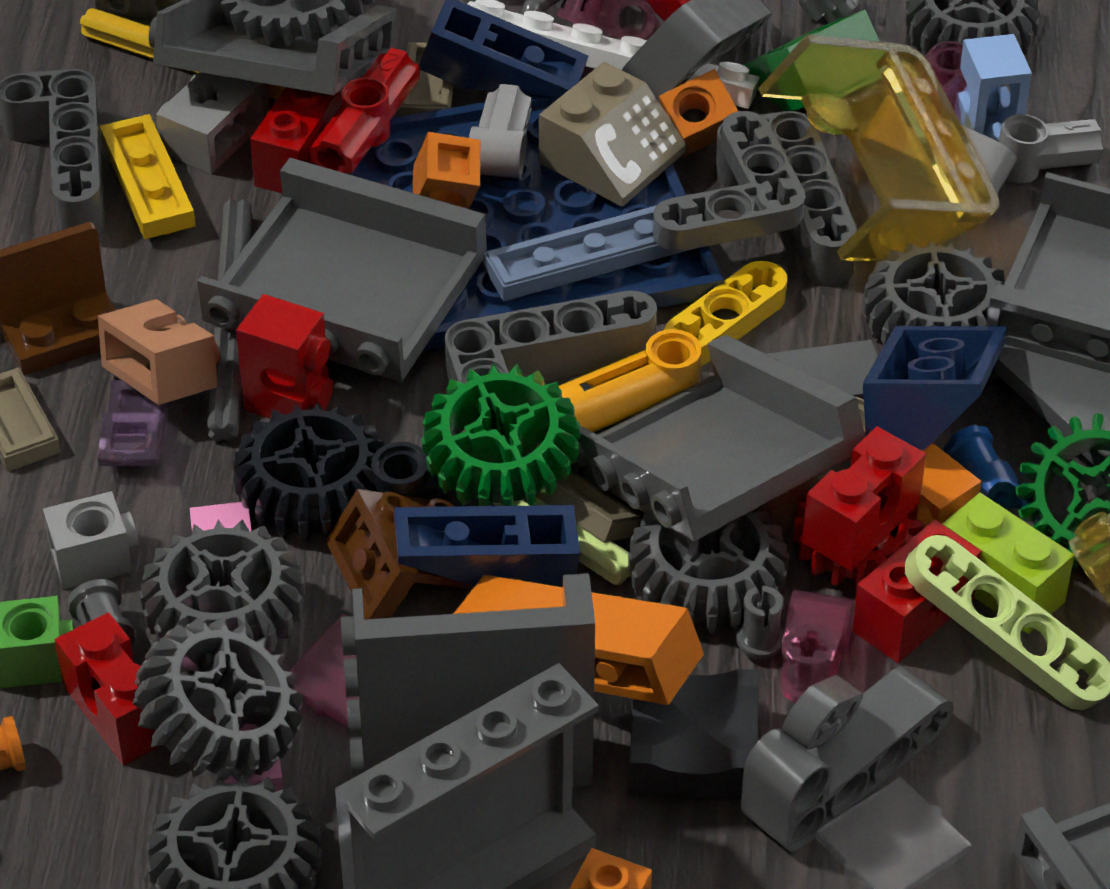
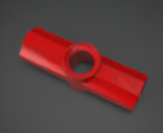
[310,47,420,174]

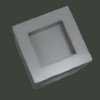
[43,491,138,590]

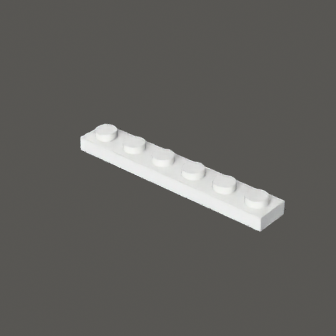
[468,0,760,109]

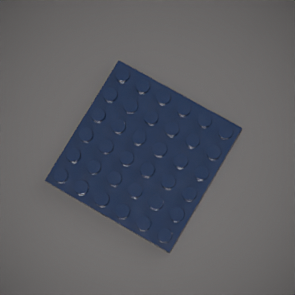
[346,95,724,351]

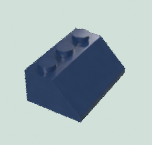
[863,326,1008,450]

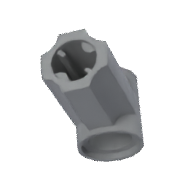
[469,84,531,179]
[998,114,1103,184]

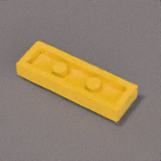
[100,114,196,240]

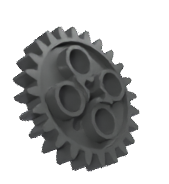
[219,0,376,46]

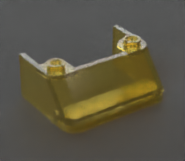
[758,34,999,262]

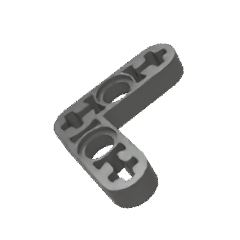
[652,111,806,251]

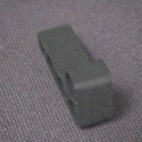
[622,0,772,102]
[0,69,105,236]
[715,111,857,286]
[445,291,657,424]
[741,666,954,852]

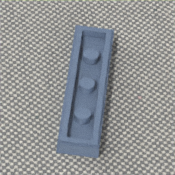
[483,206,691,301]

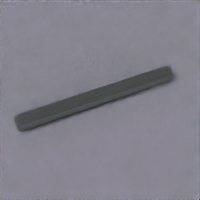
[207,199,253,442]

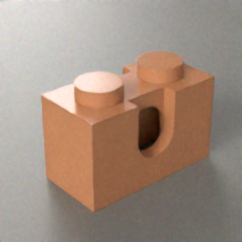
[98,299,220,405]

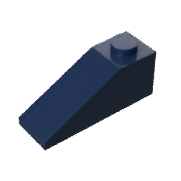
[419,0,589,98]
[394,505,580,587]

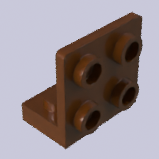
[0,222,116,376]
[325,489,475,620]

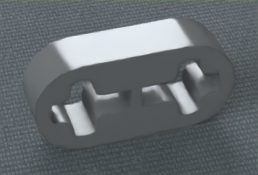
[782,675,863,750]

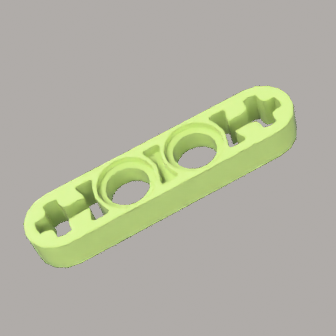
[905,535,1110,710]

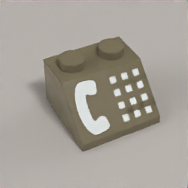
[539,62,686,207]

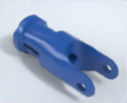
[943,425,1041,525]

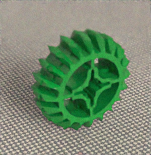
[421,363,580,506]
[1016,413,1110,573]

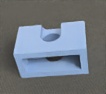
[953,34,1032,141]

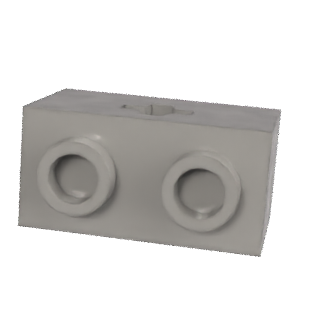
[156,72,270,174]

